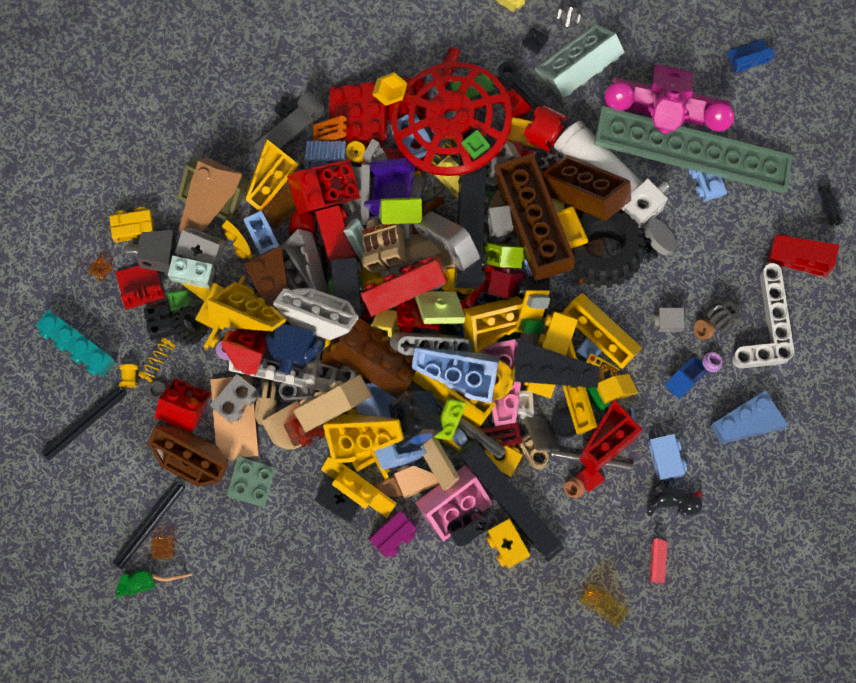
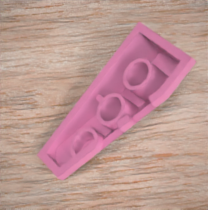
[480,338,521,427]

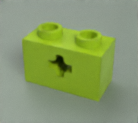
[483,242,524,268]

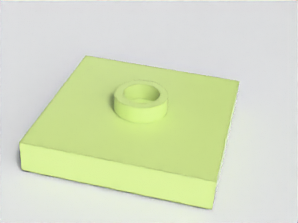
[415,291,465,324]

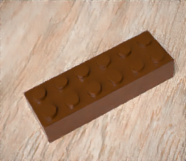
[494,153,575,281]

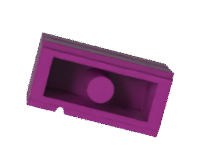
[368,510,417,559]

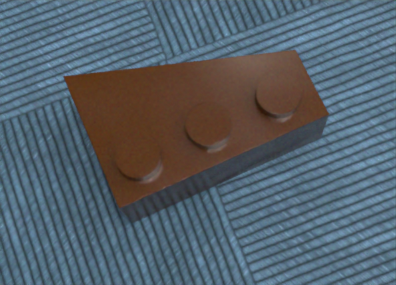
[244,246,288,313]

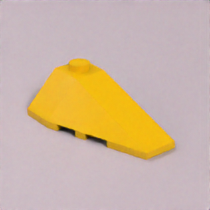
[208,282,286,331]

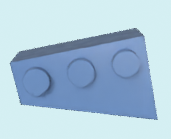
[710,391,788,444]

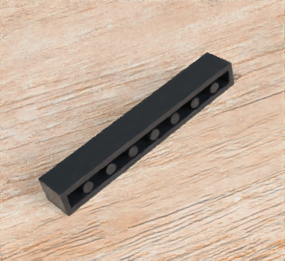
[454,128,491,290]

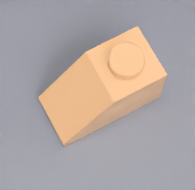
[394,465,439,499]

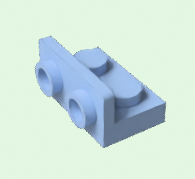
[689,169,727,202]

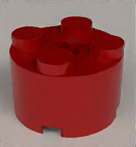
[524,105,567,152]

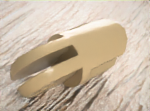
[254,380,277,425]

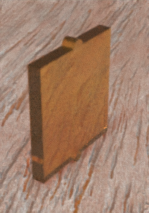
[262,185,296,229]

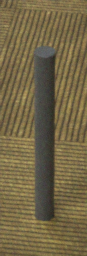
[550,450,633,471]

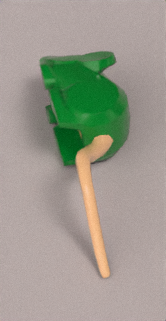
[115,569,192,598]

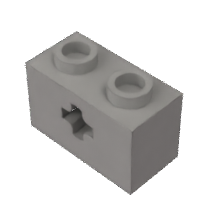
[175,226,225,266]

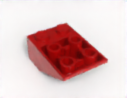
[287,159,361,215]

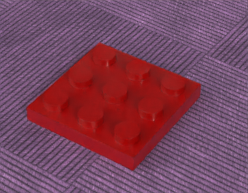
[329,81,388,145]

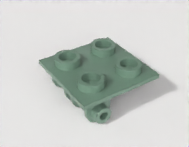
[226,456,275,508]

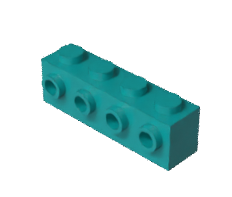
[35,310,115,378]

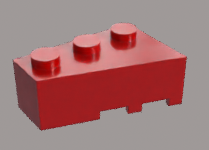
[315,205,358,267]
[767,234,840,278]
[579,399,643,475]

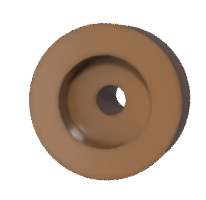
[693,319,715,340]

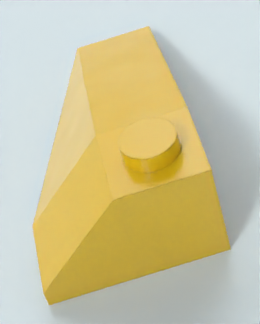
[323,414,404,463]

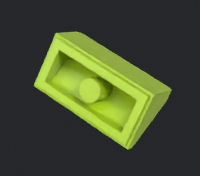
[379,198,422,224]

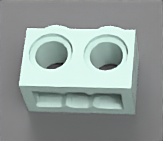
[168,256,215,289]

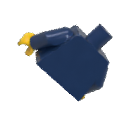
[265,324,331,375]

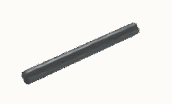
[406,381,506,458]

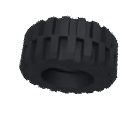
[571,210,644,288]

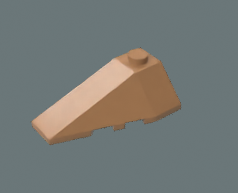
[179,157,243,232]

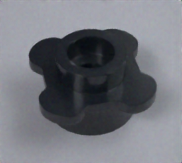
[274,97,298,118]

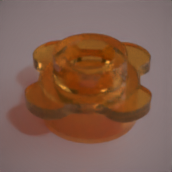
[88,258,113,282]

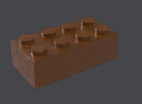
[541,155,631,221]
[328,317,416,398]

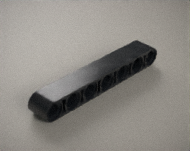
[456,439,564,562]

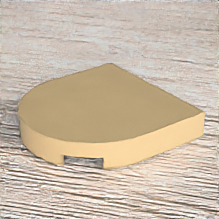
[261,401,309,450]

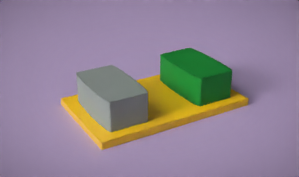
[515,290,550,333]

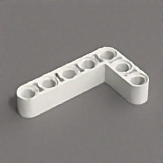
[732,263,794,368]

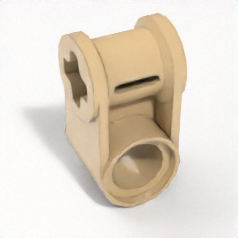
[515,433,549,469]

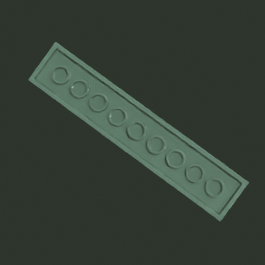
[594,106,792,194]

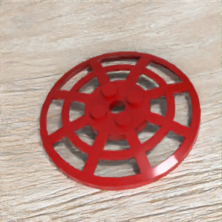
[392,62,513,176]

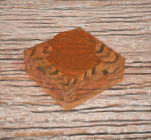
[151,537,174,560]

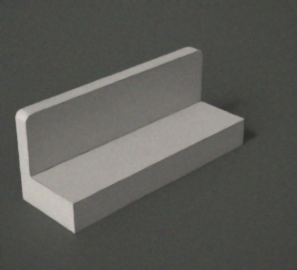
[345,165,370,227]

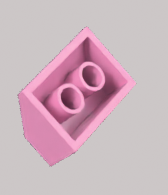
[415,466,493,542]

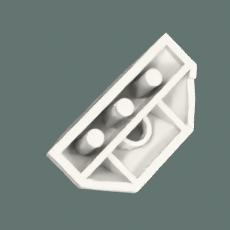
[273,288,358,340]

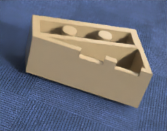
[293,375,372,433]

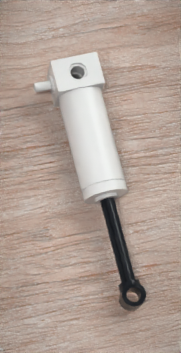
[497,62,669,230]

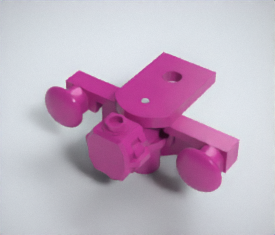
[604,64,734,133]

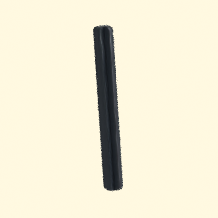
[42,386,126,460]
[113,482,185,569]

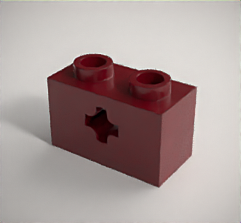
[488,267,525,299]

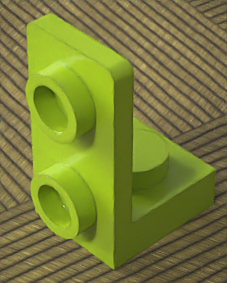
[434,399,466,440]

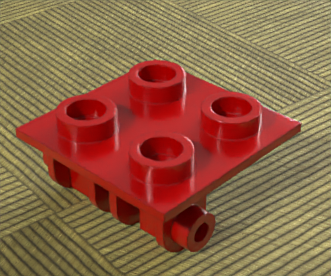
[115,265,165,310]
[396,299,439,333]

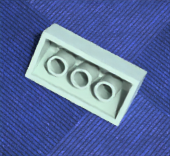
[535,24,625,98]

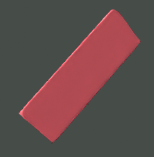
[649,538,667,583]

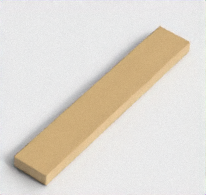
[393,390,460,491]

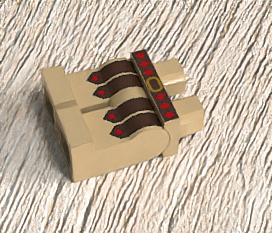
[362,220,407,274]

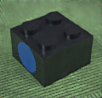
[389,391,444,448]

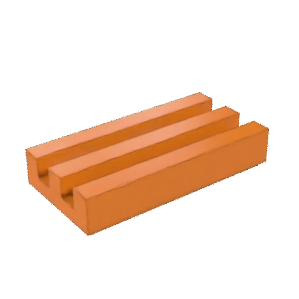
[313,116,346,142]

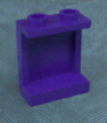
[364,158,415,215]

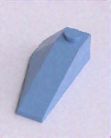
[412,347,500,403]

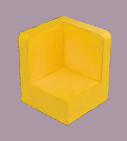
[372,73,407,106]

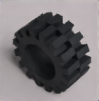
[169,305,209,345]

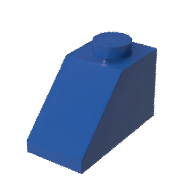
[665,356,708,399]

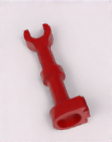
[460,264,500,310]

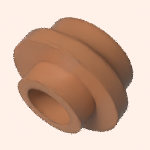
[564,477,585,498]

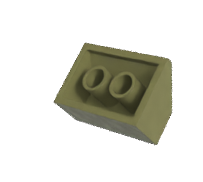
[177,156,249,222]

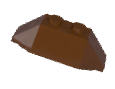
[147,425,228,487]

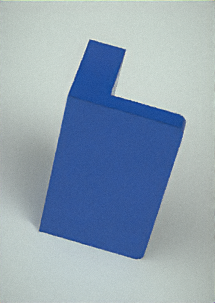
[727,40,775,73]

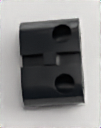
[143,302,175,341]

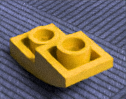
[222,220,253,261]

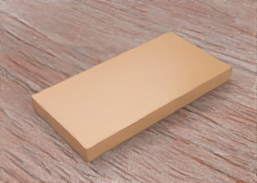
[210,375,259,460]

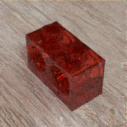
[283,418,326,448]

